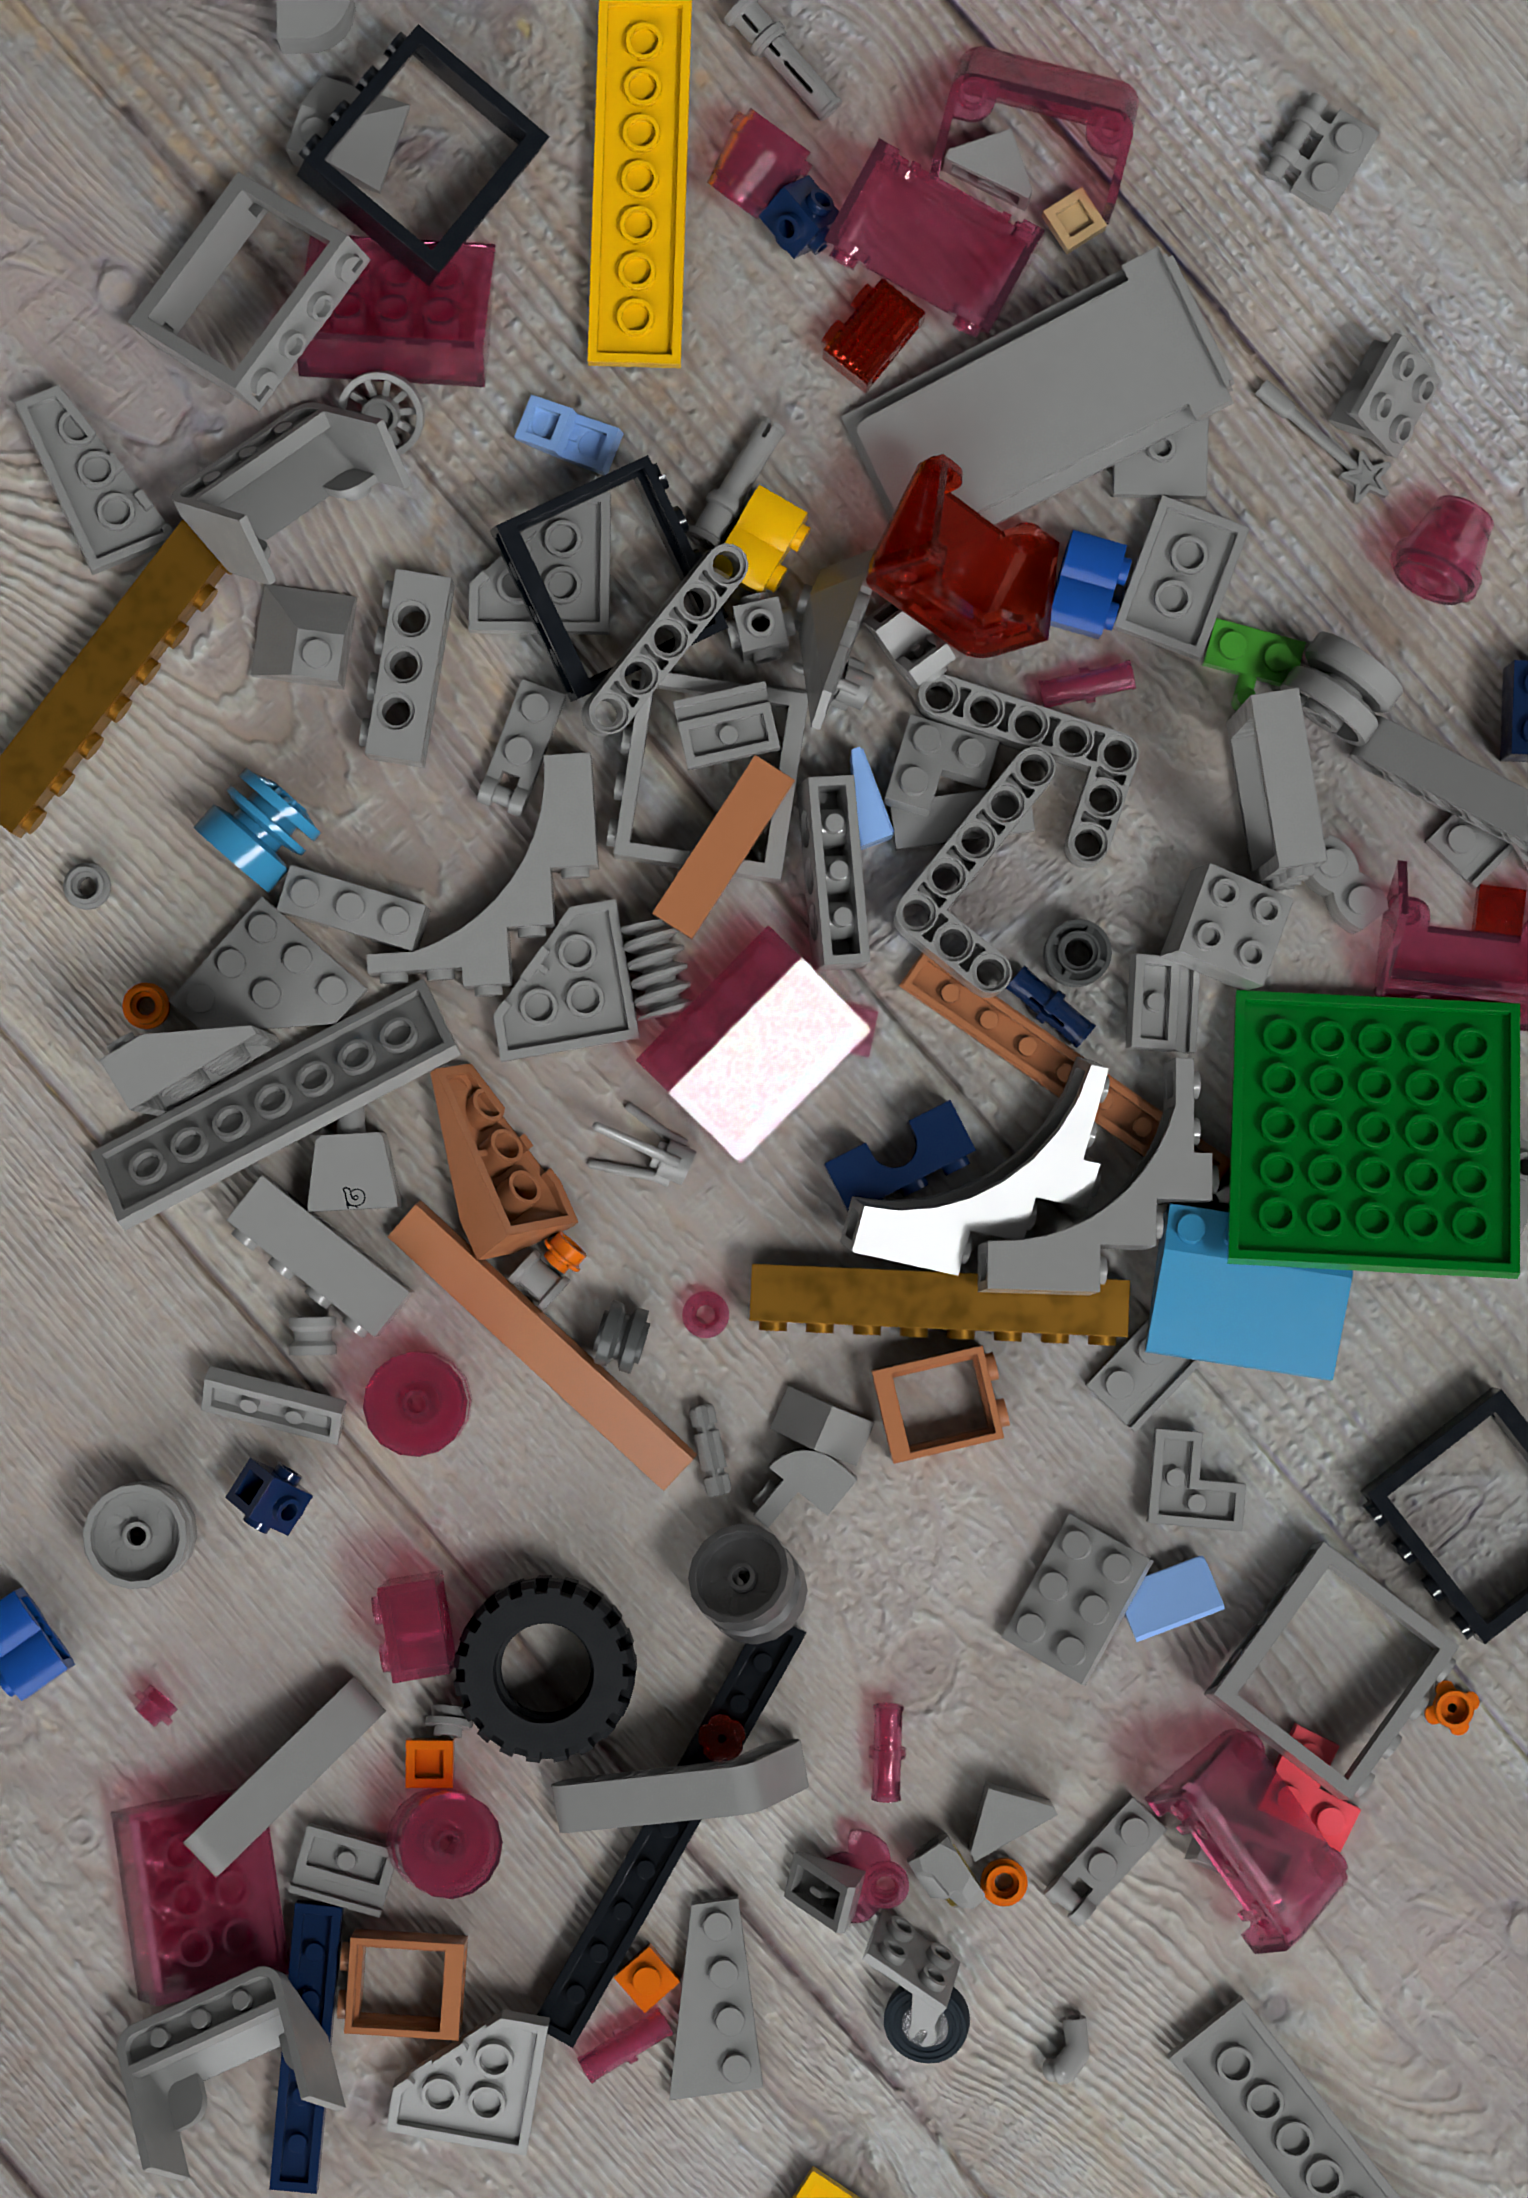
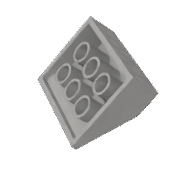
[100,1025,281,1116]

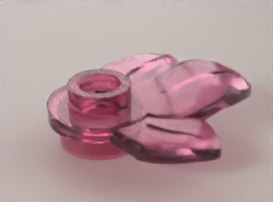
[825,1829,909,1923]

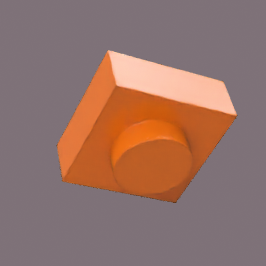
[405,1738,455,1788]
[614,1943,681,2013]

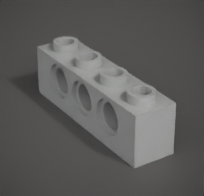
[359,569,455,768]
[797,775,871,972]

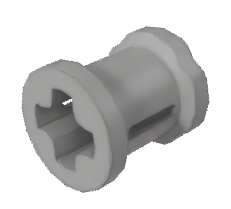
[508,1249,571,1312]

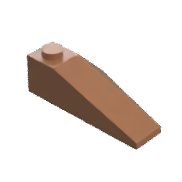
[430,1063,578,1261]

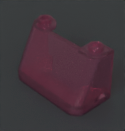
[824,138,1045,338]
[1144,1728,1348,1954]

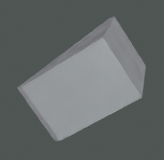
[942,128,1033,211]
[770,1385,875,1466]
[968,1781,1058,1862]
[784,1852,866,1933]

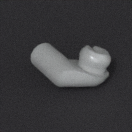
[1042,2015,1089,2085]

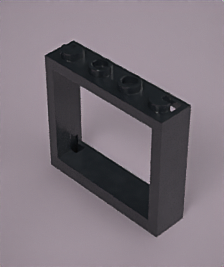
[297,24,550,286]
[490,455,729,702]
[1360,1387,1528,1644]

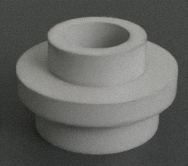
[63,863,111,910]
[425,1705,473,1738]

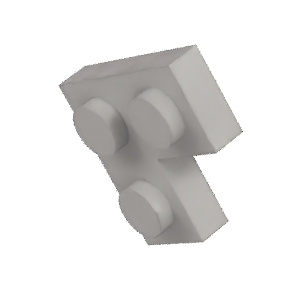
[884,714,1000,818]
[1146,1428,1246,1531]

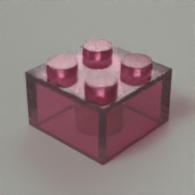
[371,1570,456,1683]

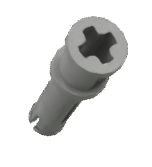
[724,0,843,121]
[686,416,786,550]

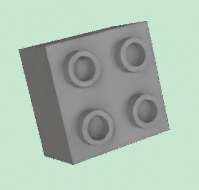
[1160,863,1294,990]

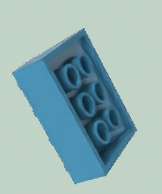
[1145,1203,1353,1381]

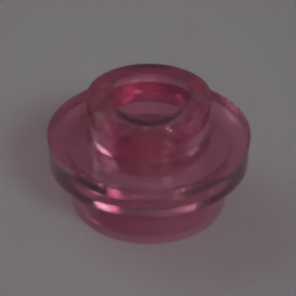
[682,1291,729,1338]
[134,1684,178,1728]

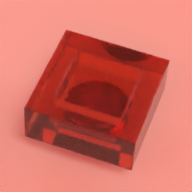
[1471,884,1527,938]

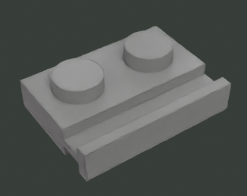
[673,681,780,771]
[1425,814,1514,889]
[1125,953,1200,1054]
[1085,1317,1200,1432]
[289,1823,400,1918]

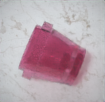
[707,108,813,219]
[1390,495,1494,605]

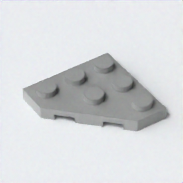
[468,492,611,635]
[169,896,368,1030]
[493,899,640,1062]
[386,2010,550,2156]

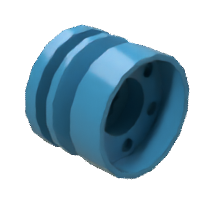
[193,767,321,893]

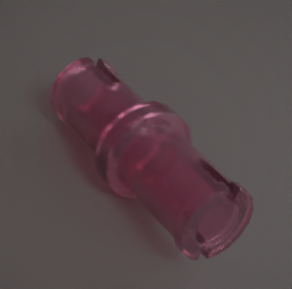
[1038,660,1136,708]
[868,1703,906,1803]
[577,2008,674,2084]

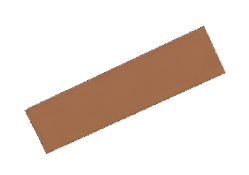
[652,755,795,940]

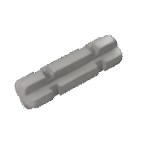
[689,1404,731,1497]

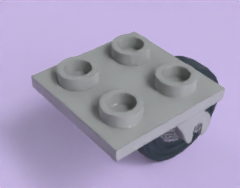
[862,1909,970,2064]

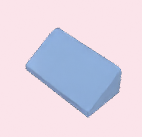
[1125,1556,1225,1642]

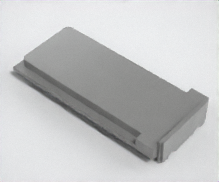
[841,246,1235,567]

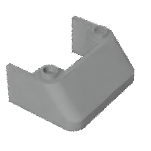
[171,402,412,585]
[117,1966,346,2181]

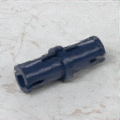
[1005,965,1096,1048]

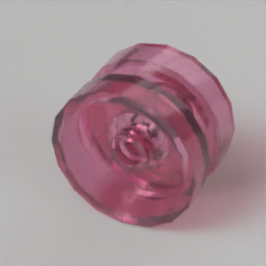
[363,1350,473,1457]
[386,1788,503,1899]

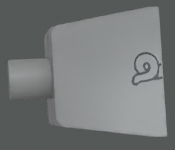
[307,1106,402,1212]

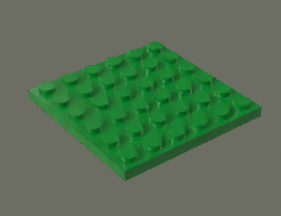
[1227,990,1520,1279]

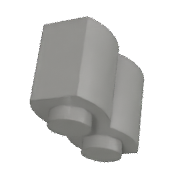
[1304,835,1389,934]

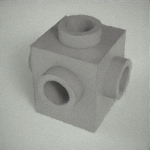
[726,592,796,664]

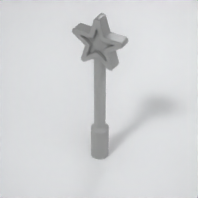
[1255,380,1391,504]

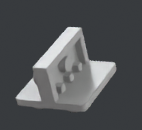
[1329,333,1440,458]

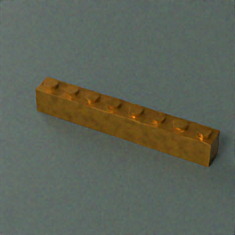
[0,519,232,838]
[749,1264,1130,1346]

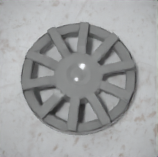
[337,370,425,455]

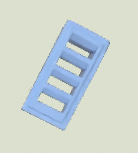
[850,747,894,850]

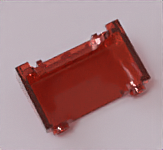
[866,454,1060,658]

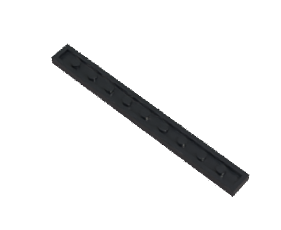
[536,1624,807,2048]

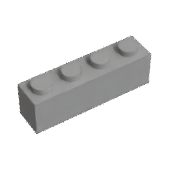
[227,1175,414,1338]

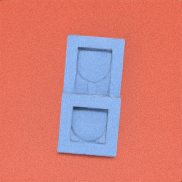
[514,394,624,475]

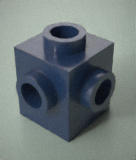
[758,175,844,259]
[225,1457,313,1536]

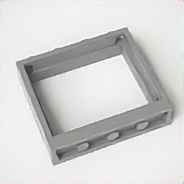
[128,172,371,411]
[606,670,808,884]
[1226,687,1328,892]
[1204,1541,1460,1800]

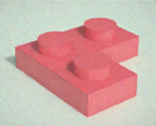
[1253,1723,1361,1852]

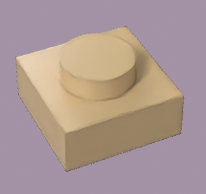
[1042,187,1107,255]

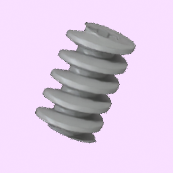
[621,919,695,1021]

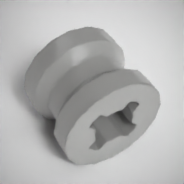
[289,1316,337,1356]

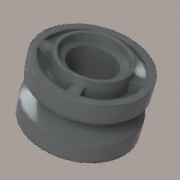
[1043,919,1112,988]
[593,1300,650,1374]

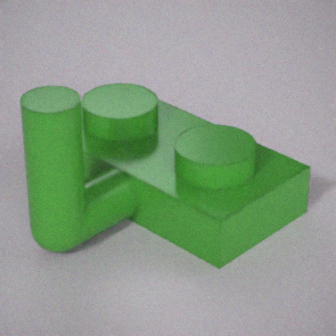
[1202,618,1306,711]

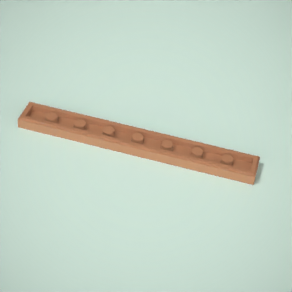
[898,952,1230,1182]
[387,1200,697,1491]

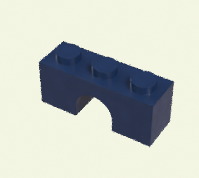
[823,1100,976,1213]

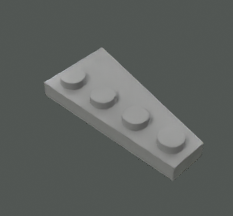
[15,385,174,575]
[669,1895,763,2101]

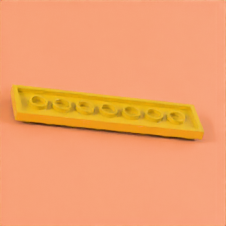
[587,0,692,368]

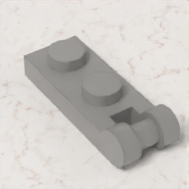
[477,679,567,817]
[1043,1795,1168,1927]

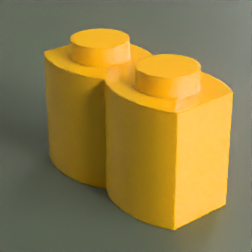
[713,485,811,594]

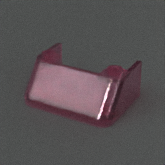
[929,46,1139,225]
[1374,860,1528,1031]

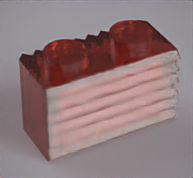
[821,278,925,393]

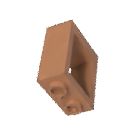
[871,1344,1010,1464]
[337,1929,468,2041]

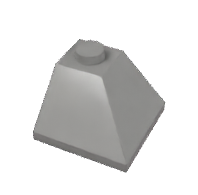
[286,76,410,194]
[251,584,357,690]

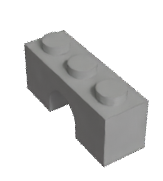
[276,865,431,952]

